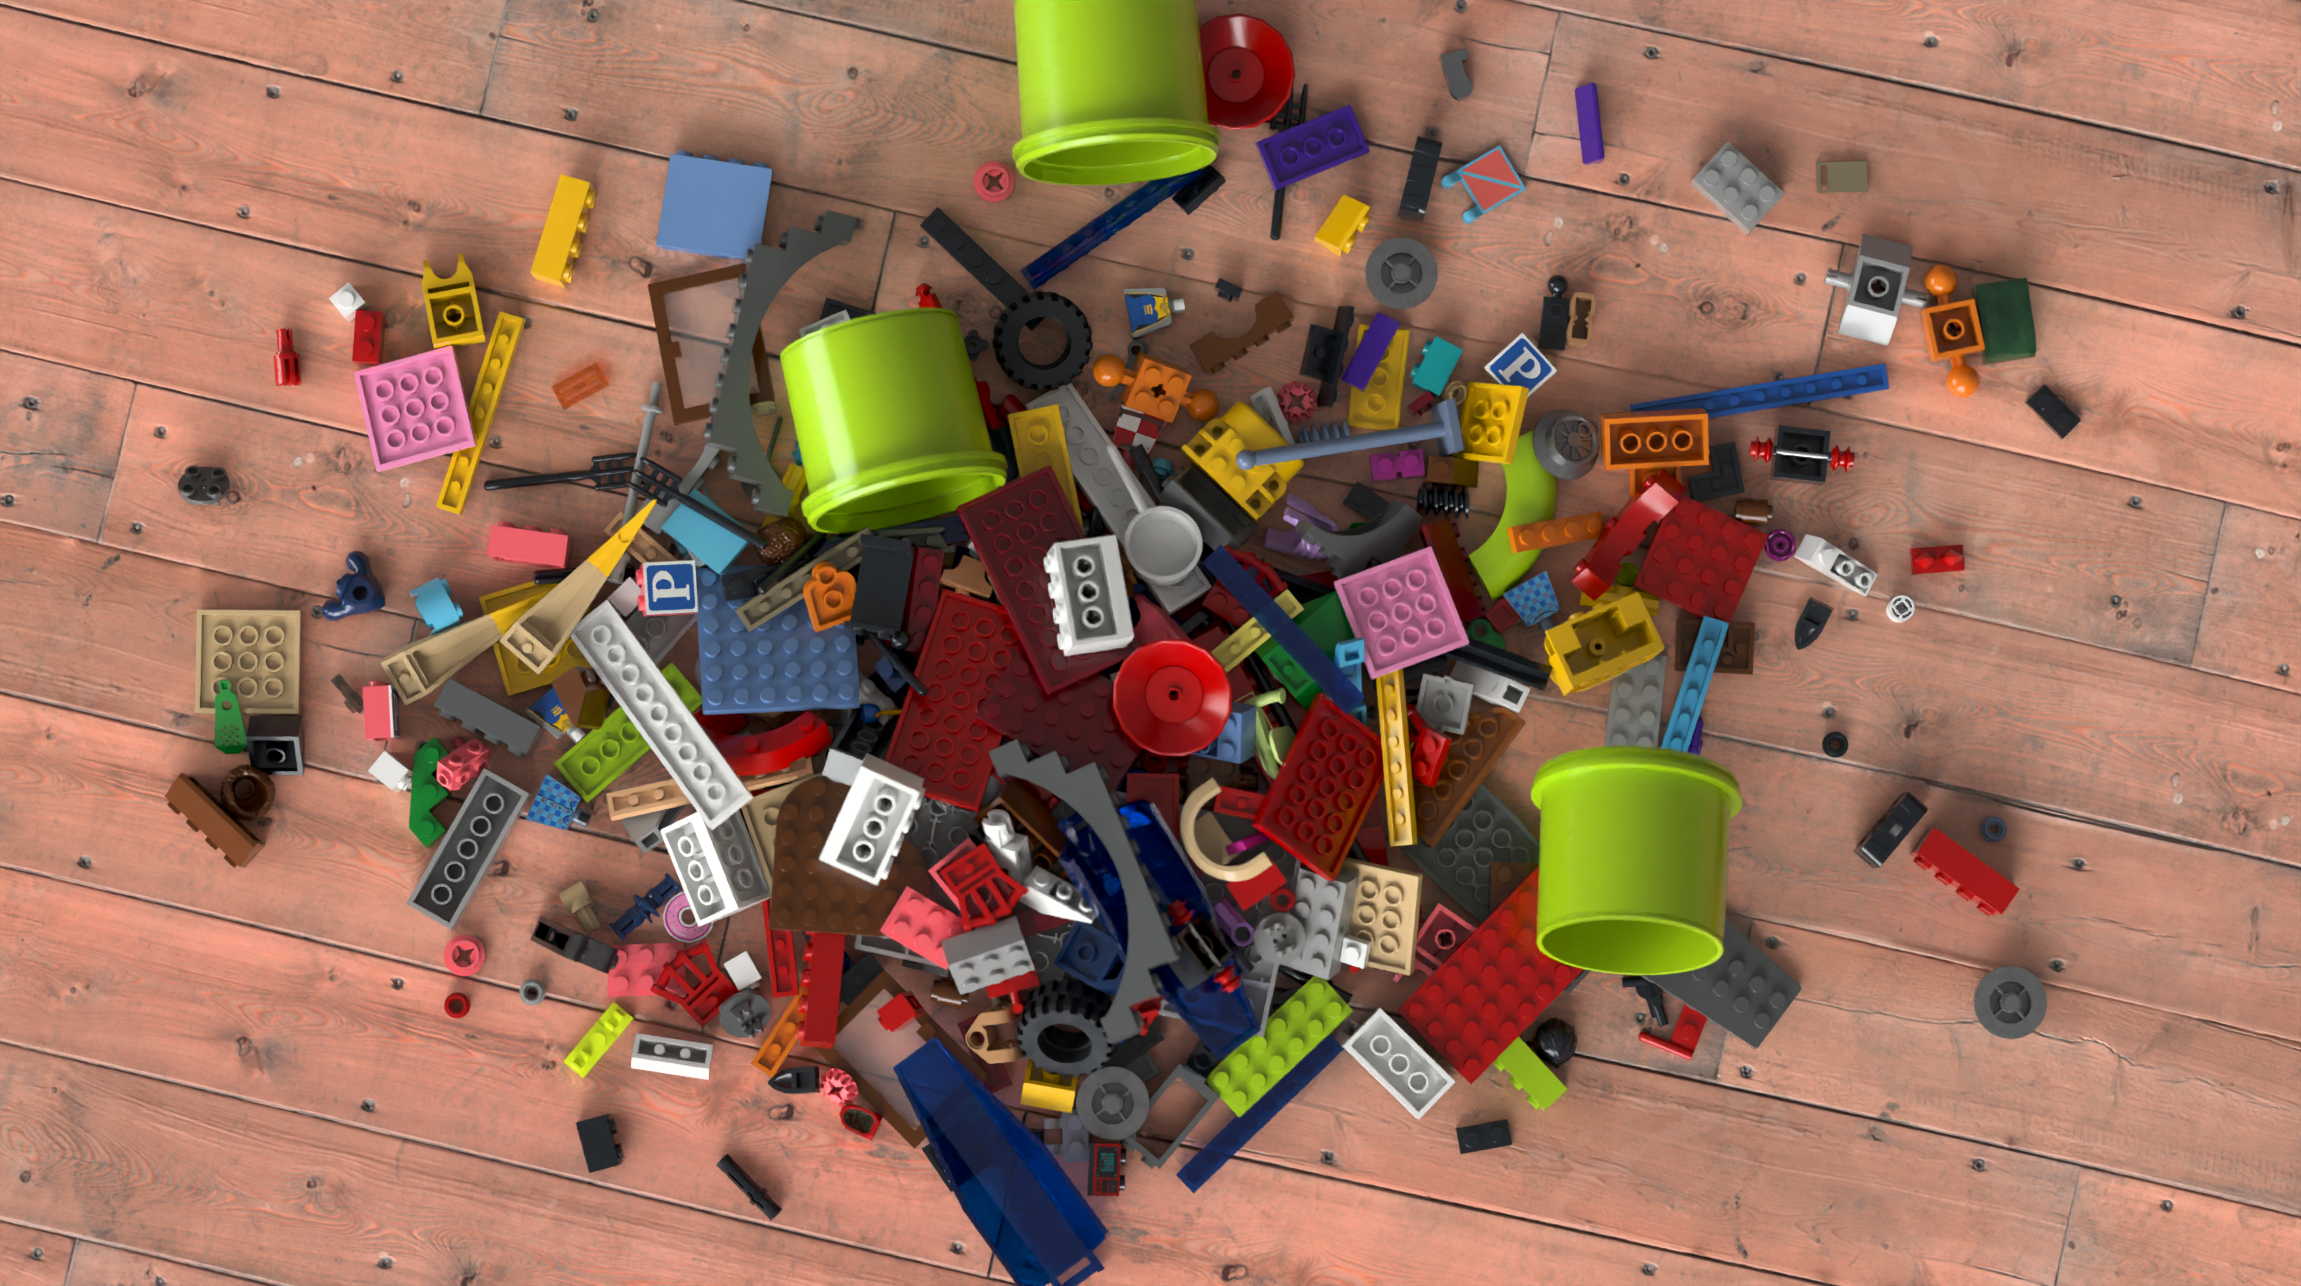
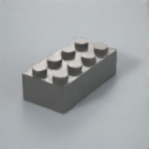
[434,678,546,758]
[822,707,898,786]

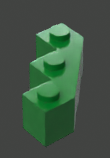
[409,737,452,848]

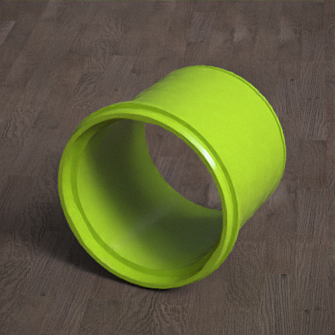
[1012,0,1221,186]
[780,308,1007,533]
[1531,746,1742,975]

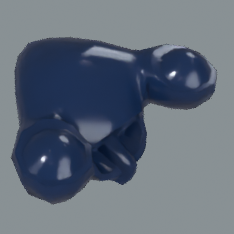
[322,550,386,621]

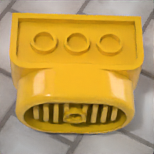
[1181,401,1304,523]
[1544,592,1665,696]

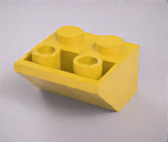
[1314,194,1371,257]

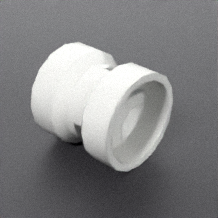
[1886,595,1915,623]

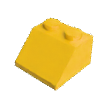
[1020,1059,1078,1113]

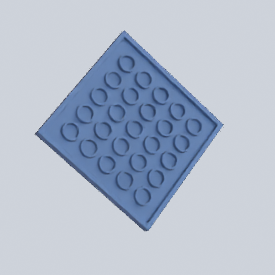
[696,565,860,715]

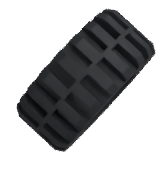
[992,291,1093,391]
[1016,979,1115,1077]

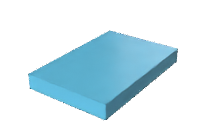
[661,488,749,575]

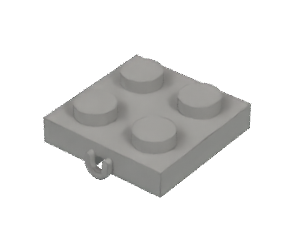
[1413,672,1475,735]

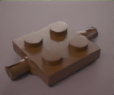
[1170,754,1258,807]

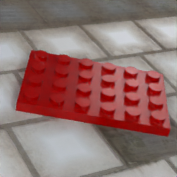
[1253,693,1384,881]

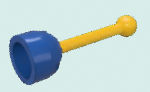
[861,703,902,724]

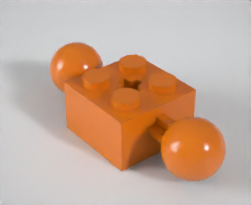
[1919,264,1985,398]
[1093,351,1220,423]

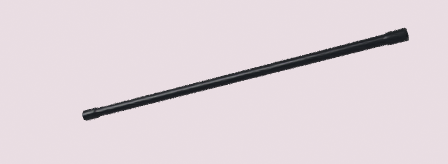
[1129,444,1371,863]

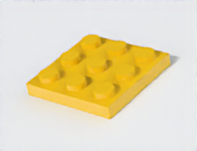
[1451,382,1529,465]

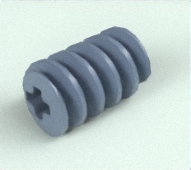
[1297,420,1351,455]

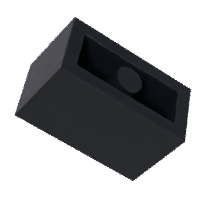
[576,1114,624,1173]

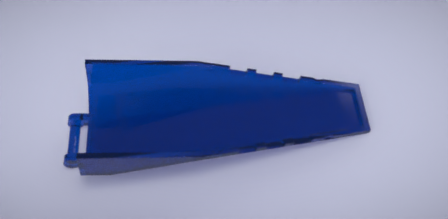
[1057,798,1261,1060]
[893,1037,1111,1286]

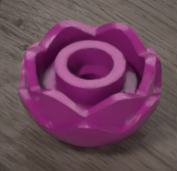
[1764,529,1796,561]

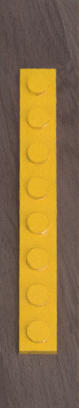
[436,311,526,516]
[1376,668,1418,847]

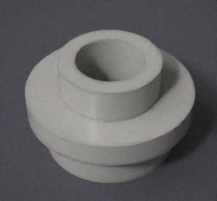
[519,979,546,1005]

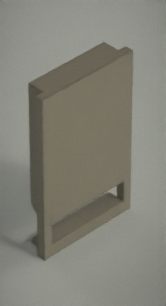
[1816,161,1868,193]

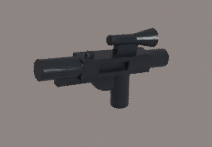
[1622,976,1669,1027]

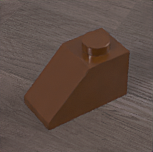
[1425,456,1479,488]

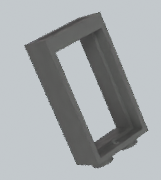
[1158,463,1260,557]
[1121,1063,1220,1169]

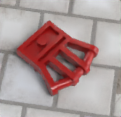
[1202,545,1289,628]
[1406,702,1452,786]
[940,843,1029,932]
[650,938,740,1028]

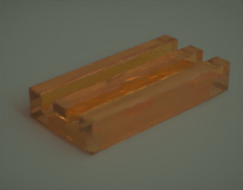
[551,363,609,410]

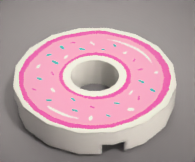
[663,892,715,943]

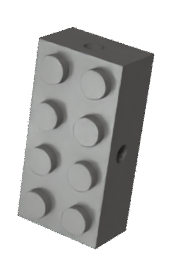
[1283,865,1359,980]

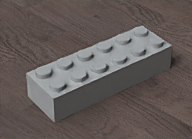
[406,768,532,930]

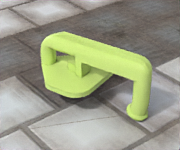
[1245,688,1295,780]

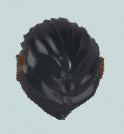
[1533,1017,1577,1068]

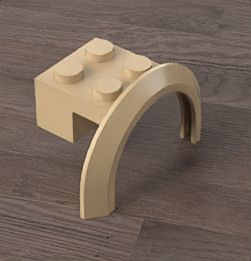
[1180,778,1272,881]

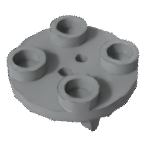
[1254,912,1306,965]

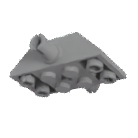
[1824,234,1929,346]

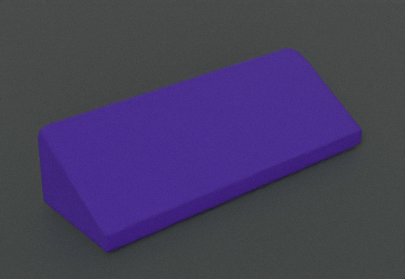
[1575,83,1605,164]
[1341,312,1400,392]

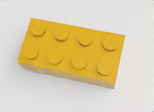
[530,174,598,288]

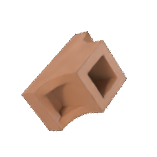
[940,555,993,601]

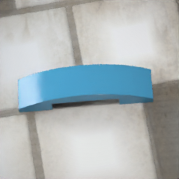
[1333,637,1367,726]

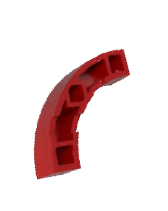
[1571,468,1686,601]
[701,710,832,776]

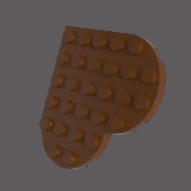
[769,776,930,937]

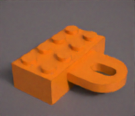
[1601,408,1709,499]

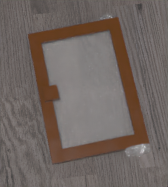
[648,259,777,426]
[815,970,989,1149]

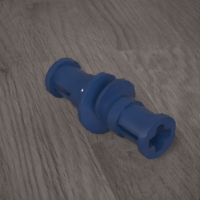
[608,873,682,942]

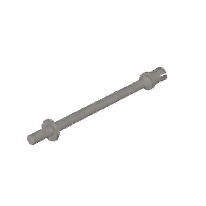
[606,382,663,584]

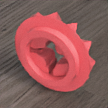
[974,161,1015,202]
[1277,381,1317,423]
[444,935,486,976]
[820,1068,858,1107]

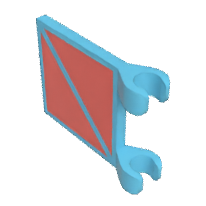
[1441,145,1526,224]

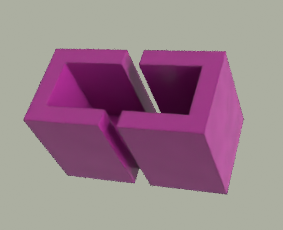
[1369,449,1425,483]

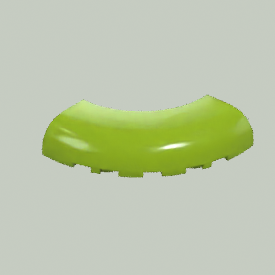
[1468,429,1557,603]

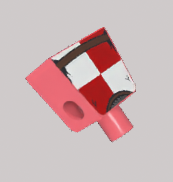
[1113,404,1167,469]

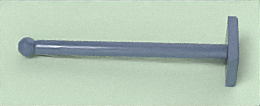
[1236,399,1464,470]

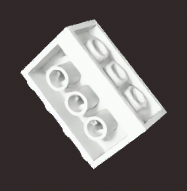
[1044,535,1134,656]
[819,753,926,885]
[660,810,771,927]
[1342,1008,1455,1119]

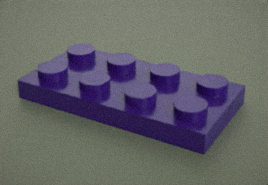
[1255,104,1370,191]

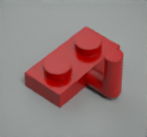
[986,959,1040,1014]

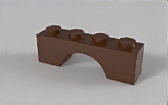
[1190,291,1294,374]

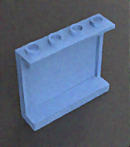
[656,151,774,261]

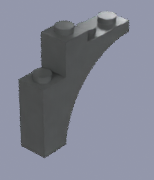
[1295,499,1423,579]

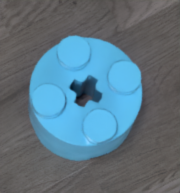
[410,577,463,635]

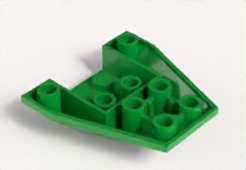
[1255,591,1355,711]

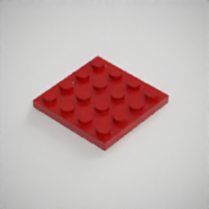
[1632,495,1768,624]

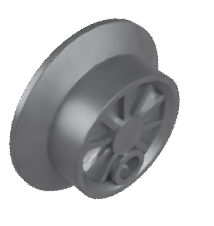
[1365,237,1438,309]
[1533,409,1599,480]
[1974,966,2047,1039]
[1076,1067,1149,1140]

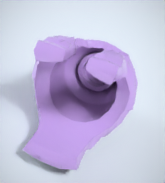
[1263,493,1340,561]

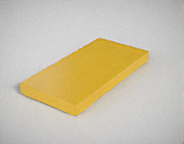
[1347,324,1410,431]

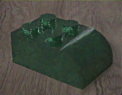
[1971,278,2036,365]

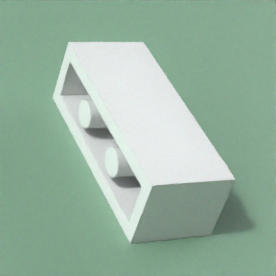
[631,1033,713,1080]

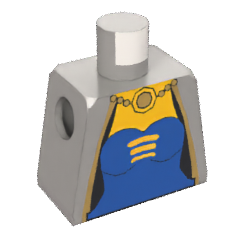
[1124,288,1185,340]
[525,687,588,744]

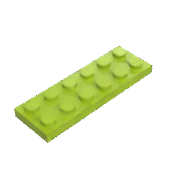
[554,662,702,803]
[1206,976,1354,1118]

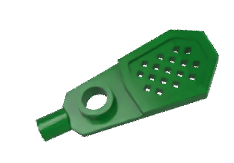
[215,679,247,754]

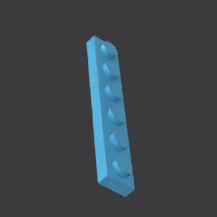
[1660,615,1729,752]

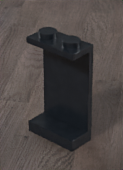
[844,534,917,640]

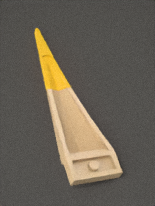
[500,499,657,675]
[380,588,554,706]

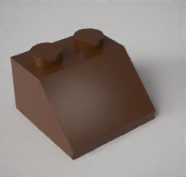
[551,666,611,730]

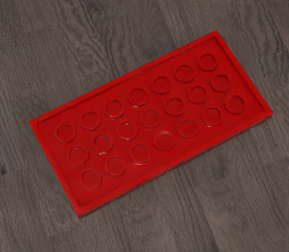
[885,589,1022,812]
[1396,865,1584,1084]

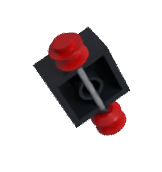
[1749,425,1855,485]
[1167,899,1242,993]

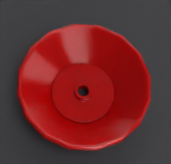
[1199,13,1295,130]
[1113,638,1232,756]

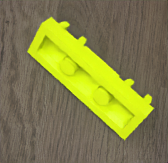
[563,1002,634,1078]

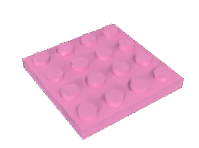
[354,345,477,472]
[1334,546,1469,680]

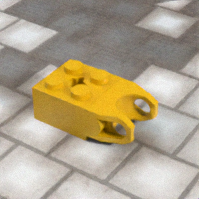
[421,253,486,350]

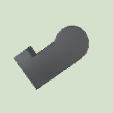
[1440,48,1473,101]

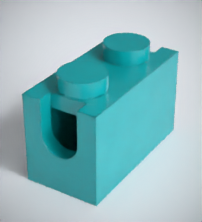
[1410,336,1463,399]

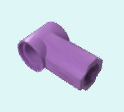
[1208,898,1254,947]

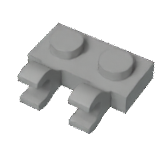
[1043,1109,1089,1162]

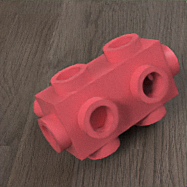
[436,736,492,791]

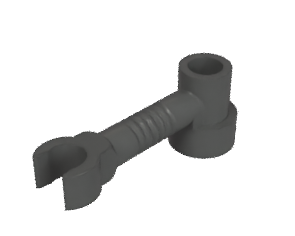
[1109,339,1150,405]

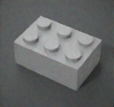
[1690,142,1785,235]
[941,916,1035,995]

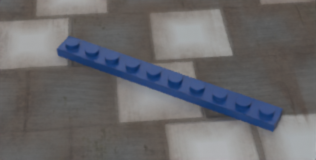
[1630,363,1890,419]

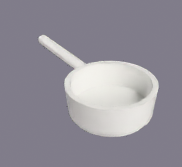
[1107,444,1202,586]

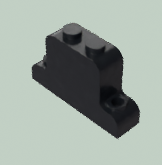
[530,916,619,974]

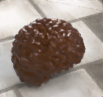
[754,517,808,566]
[220,764,275,821]

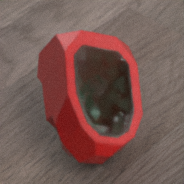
[839,1104,883,1141]

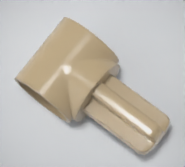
[559,881,600,933]

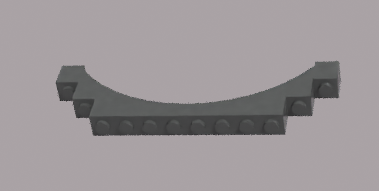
[703,210,856,518]
[989,739,1182,1044]

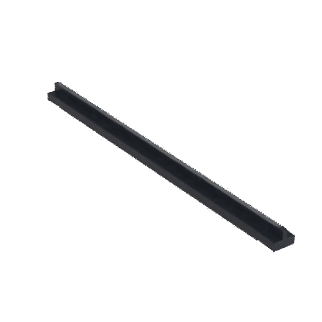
[1201,541,1552,691]

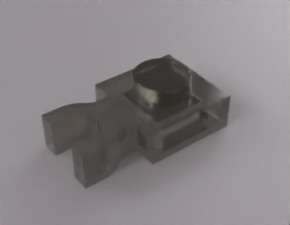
[331,674,364,715]

